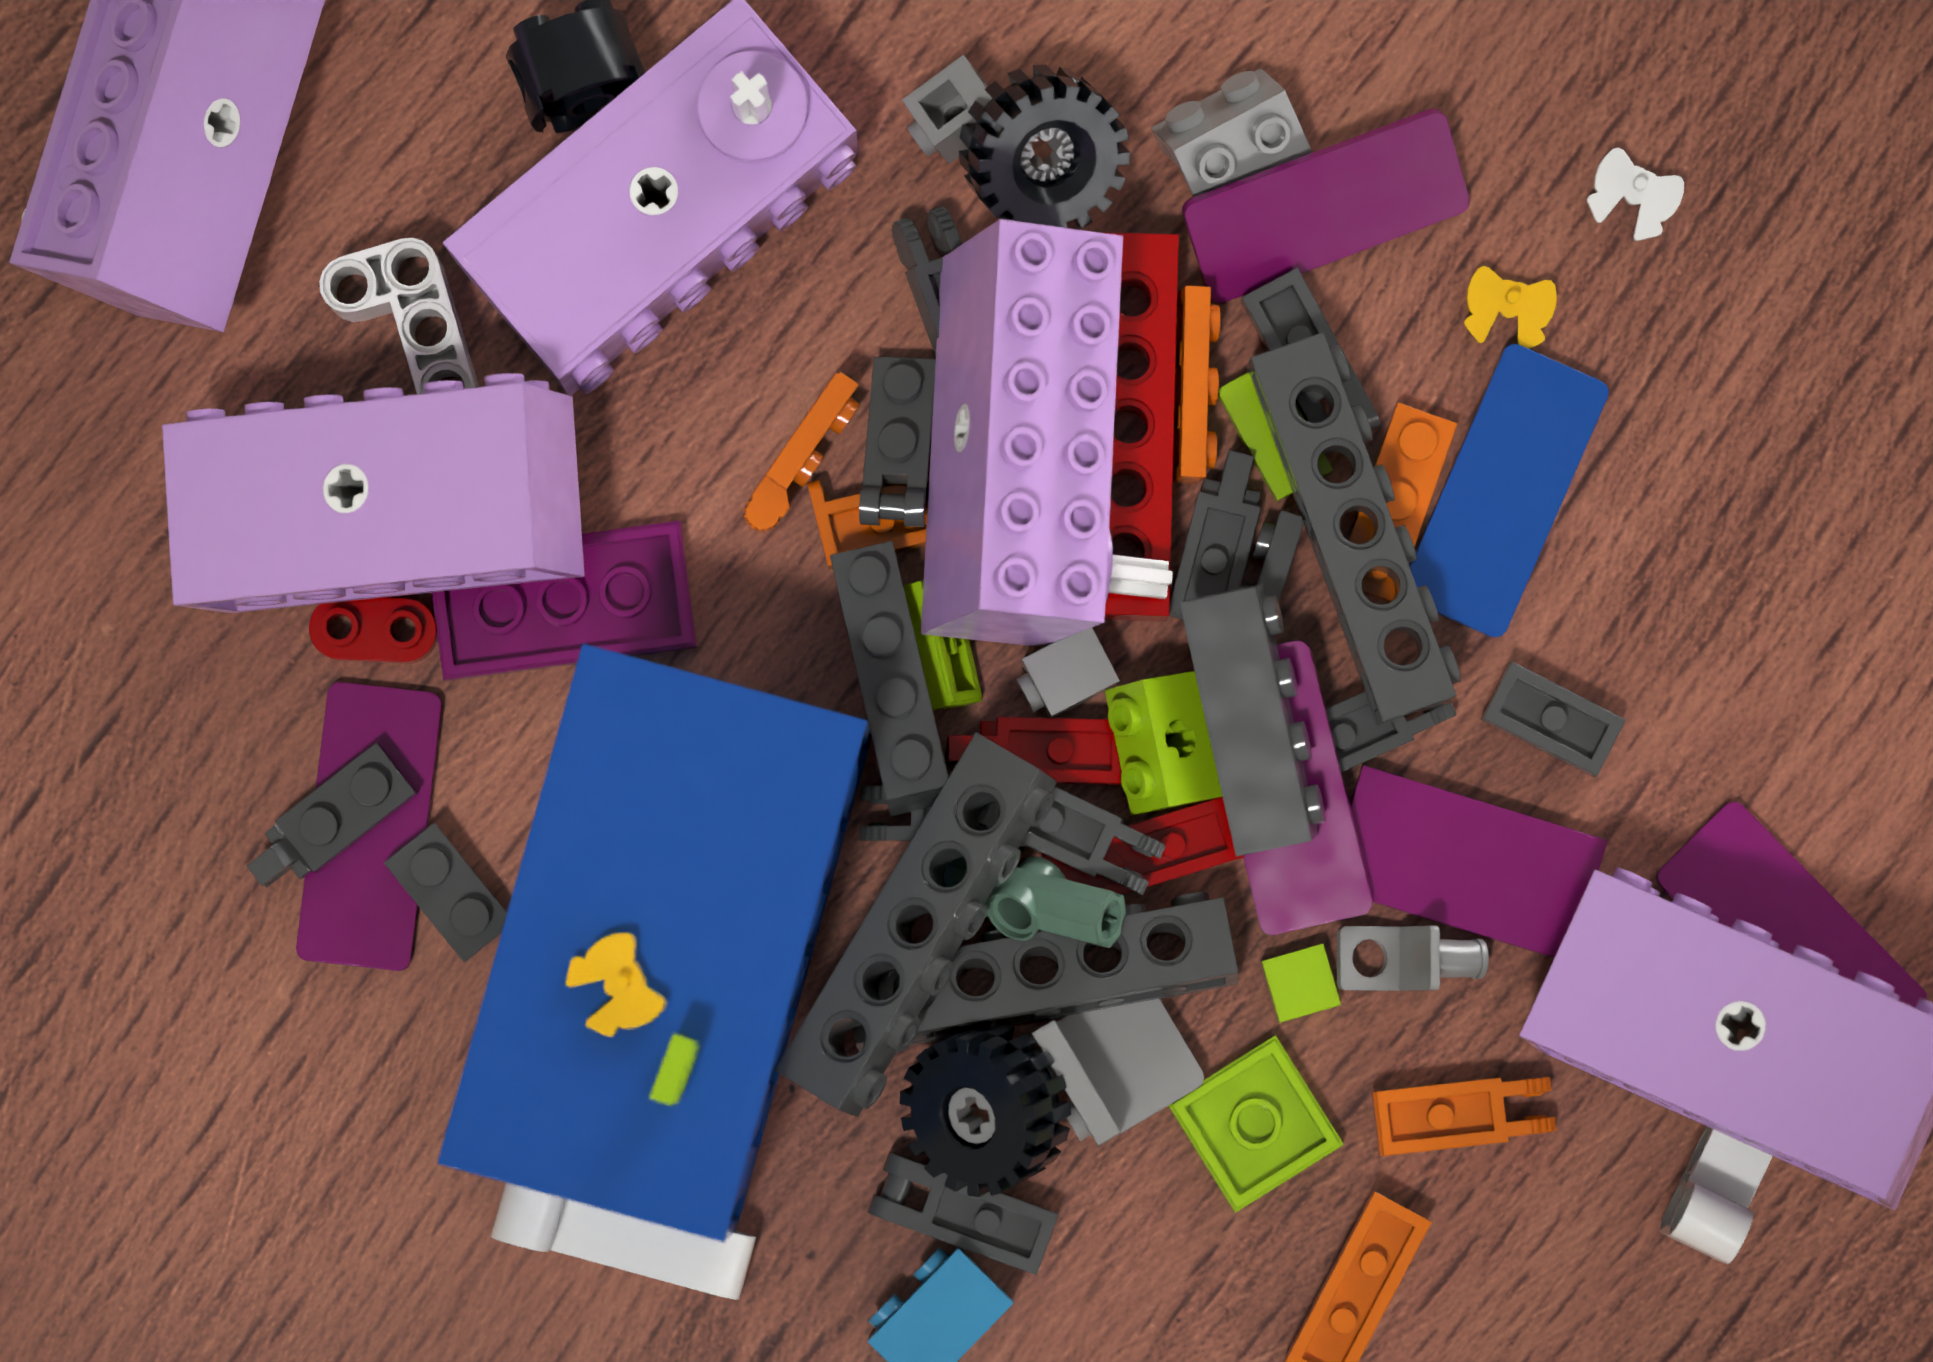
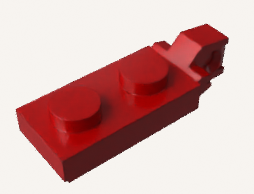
[946,717,1122,785]

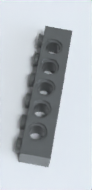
[1247,332,1461,726]
[775,732,1057,1117]
[853,892,1238,1052]

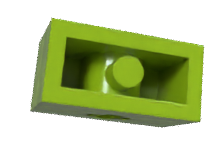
[1105,671,1223,815]

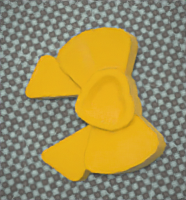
[1463,266,1557,349]
[566,933,667,1037]

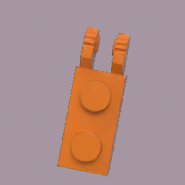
[742,372,860,533]
[1371,1076,1557,1156]

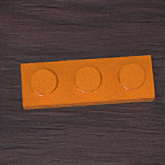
[1173,286,1220,484]
[1348,402,1458,603]
[1283,1191,1432,1362]

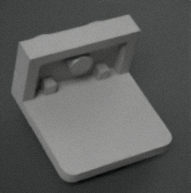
[1151,68,1313,197]
[1031,999,1204,1147]

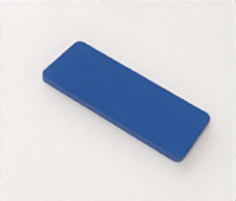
[1409,344,1609,638]

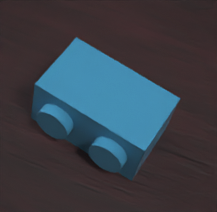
[867,1246,1014,1362]

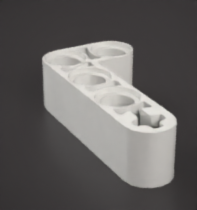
[319,238,479,395]
[1659,1026,1773,1264]
[490,1183,756,1300]

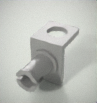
[1337,925,1489,991]

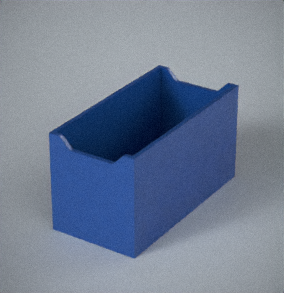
[437,643,872,1242]

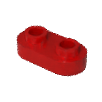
[309,598,438,664]

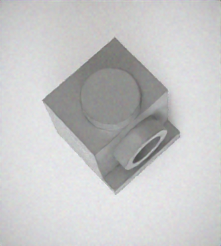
[902,55,992,164]

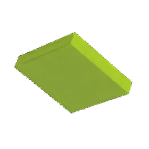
[1168,1035,1344,1213]

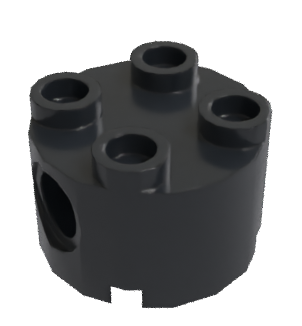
[506,0,646,133]

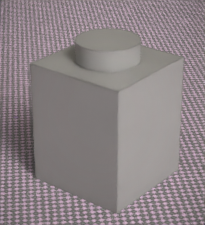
[1016,628,1120,718]

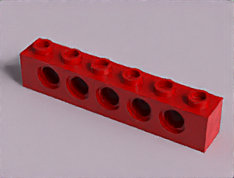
[1102,232,1179,622]

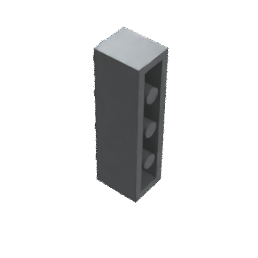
[830,541,948,816]
[1180,583,1326,857]

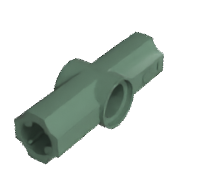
[944,856,1126,948]

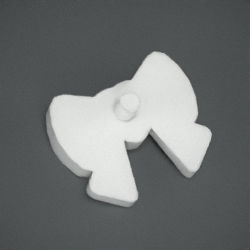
[1586,148,1684,241]

